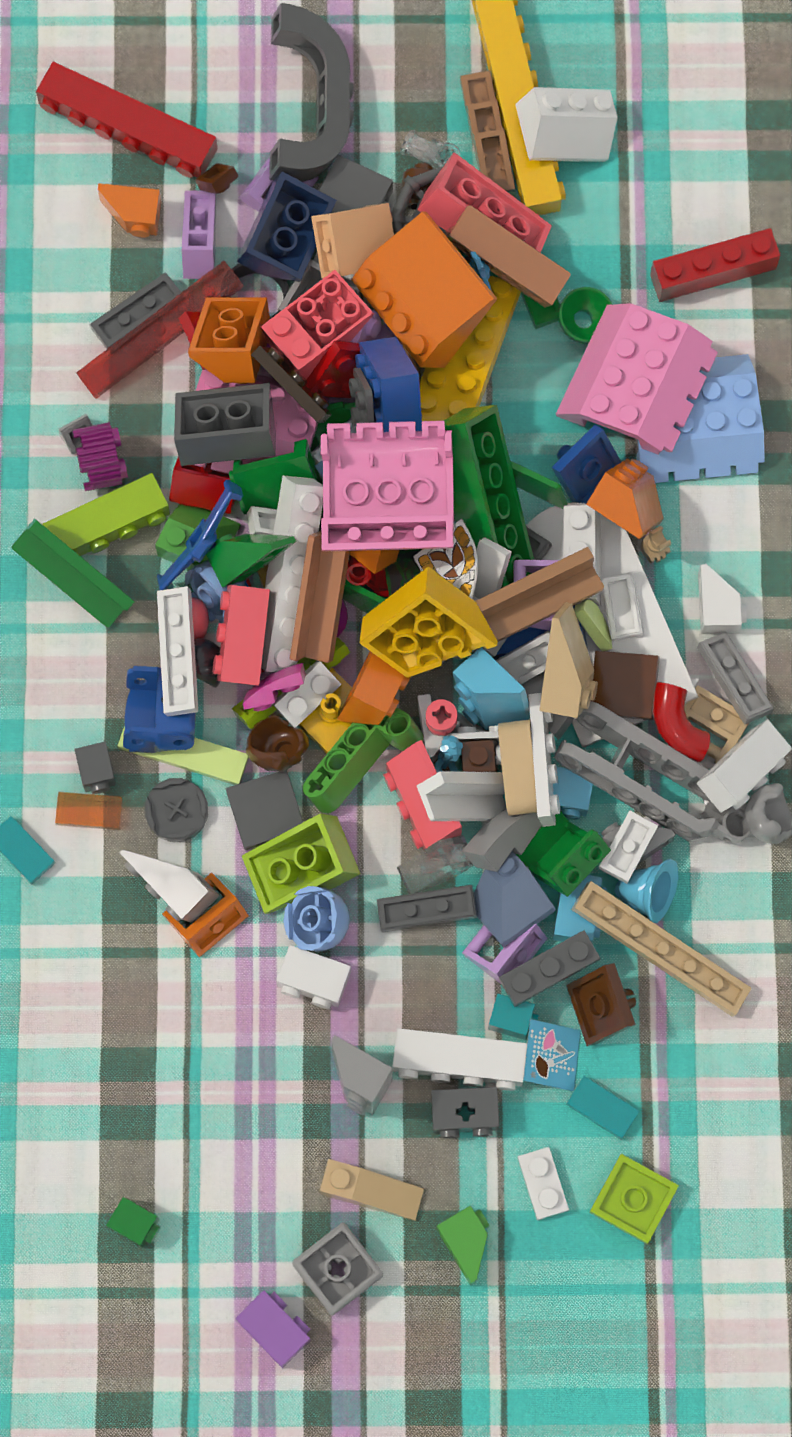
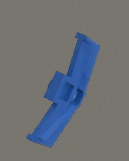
[157,480,243,590]

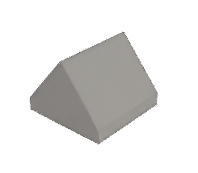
[59,414,92,455]

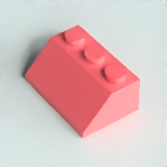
[213,585,270,686]
[383,740,462,855]

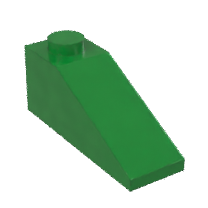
[206,534,297,588]

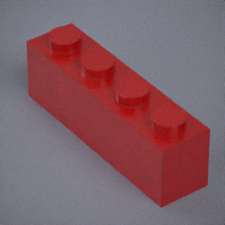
[650,228,781,302]

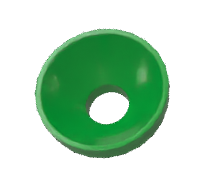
[558,287,613,344]

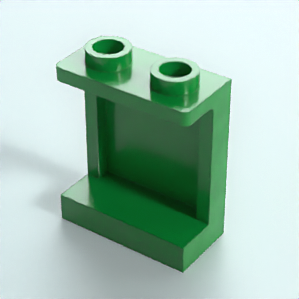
[229,439,323,515]
[516,811,611,897]

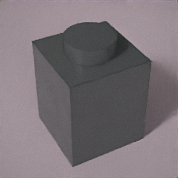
[74,741,116,794]

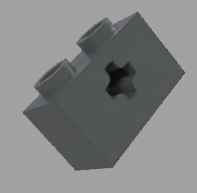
[431,1087,499,1139]

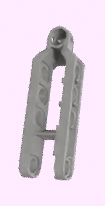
[554,701,751,844]

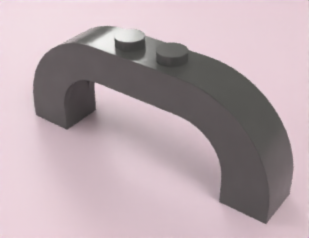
[269,3,354,182]

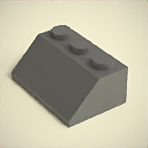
[174,383,276,466]

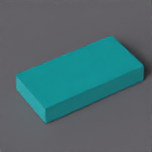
[0,816,55,885]
[566,1076,639,1140]

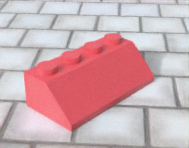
[417,152,552,253]

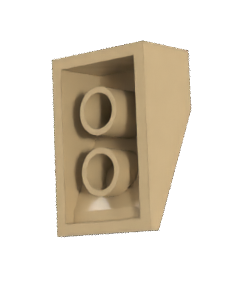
[539,602,598,718]

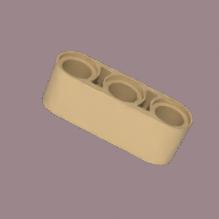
[498,719,537,816]

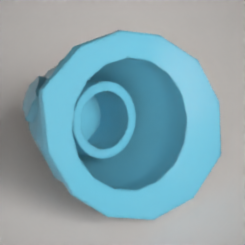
[614,859,678,923]

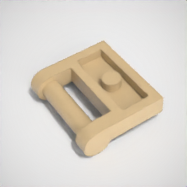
[685,685,749,764]

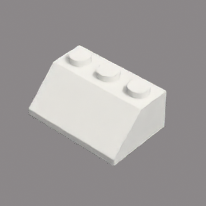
[515,87,617,162]

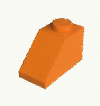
[98,183,162,238]

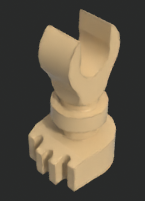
[641,526,671,564]

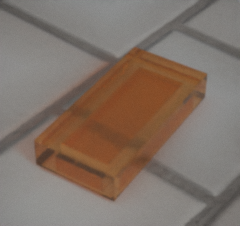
[55,792,123,830]

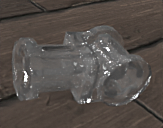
[400,129,460,169]

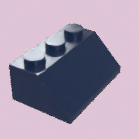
[236,172,337,282]

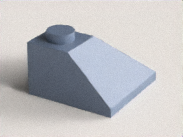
[474,851,556,948]

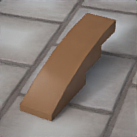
[459,70,515,191]

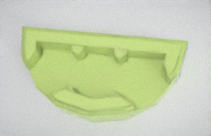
[574,599,613,651]

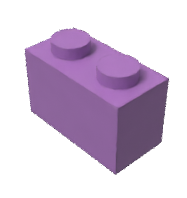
[235,1290,311,1369]

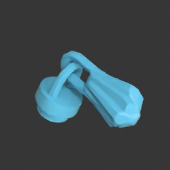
[435,735,463,773]

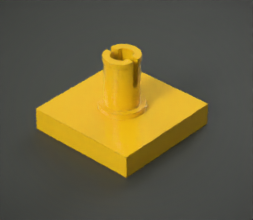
[298,668,352,754]

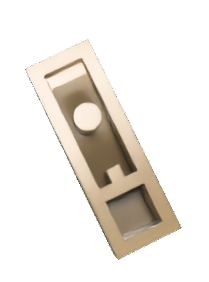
[320,1159,424,1221]

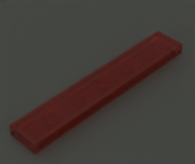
[76,260,244,399]

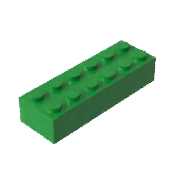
[444,405,534,588]

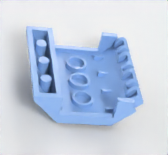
[636,354,765,483]

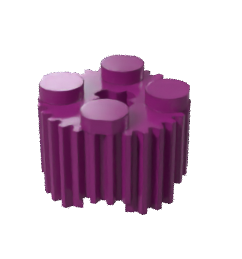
[72,422,128,492]

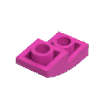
[243,663,306,711]

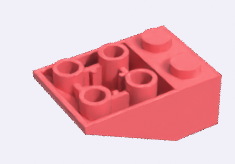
[261,270,374,380]

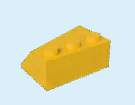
[359,567,498,678]

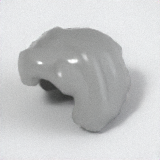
[745,783,792,844]

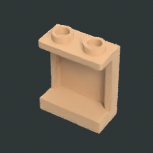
[311,203,394,278]

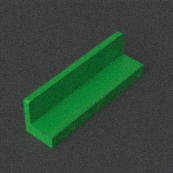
[11,518,135,628]

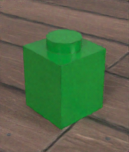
[106,1197,161,1248]

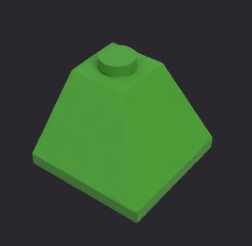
[155,504,241,570]

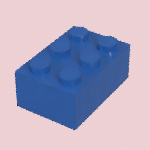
[355,337,422,432]

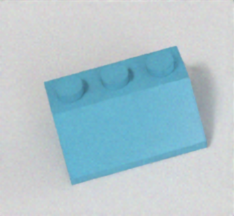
[453,647,530,731]

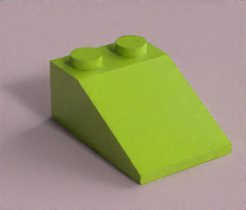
[242,814,361,914]

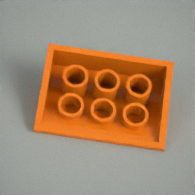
[351,211,497,368]

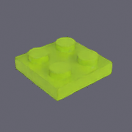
[589,1154,679,1244]

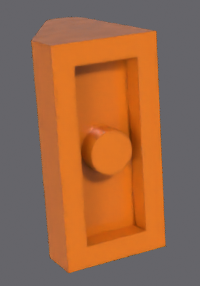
[162,872,249,958]

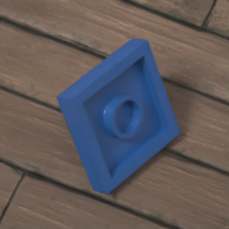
[552,425,621,503]

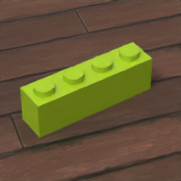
[42,473,170,556]

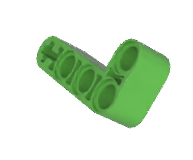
[303,707,424,813]

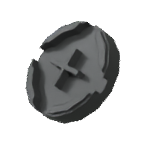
[144,778,208,842]

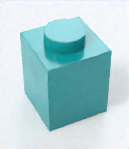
[488,993,539,1040]

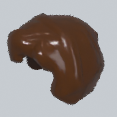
[246,714,309,773]

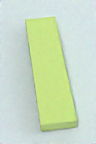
[118,726,249,785]

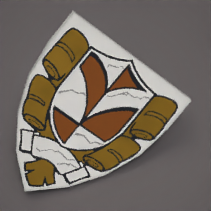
[413,519,478,599]

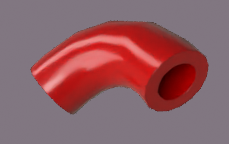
[653,682,710,762]

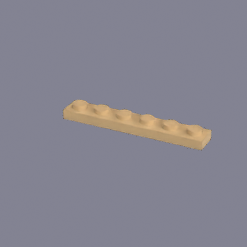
[571,881,752,1017]

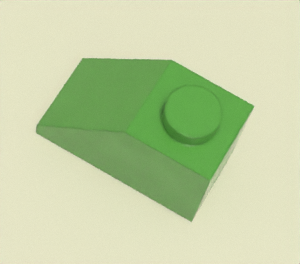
[436,1205,489,1286]

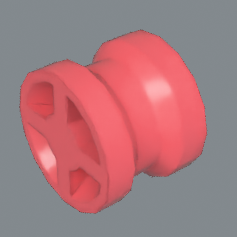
[425,699,458,736]

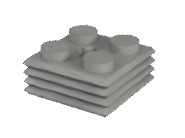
[292,1223,383,1315]

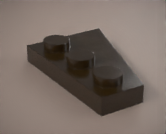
[251,346,332,423]

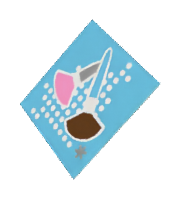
[523,1019,580,1091]

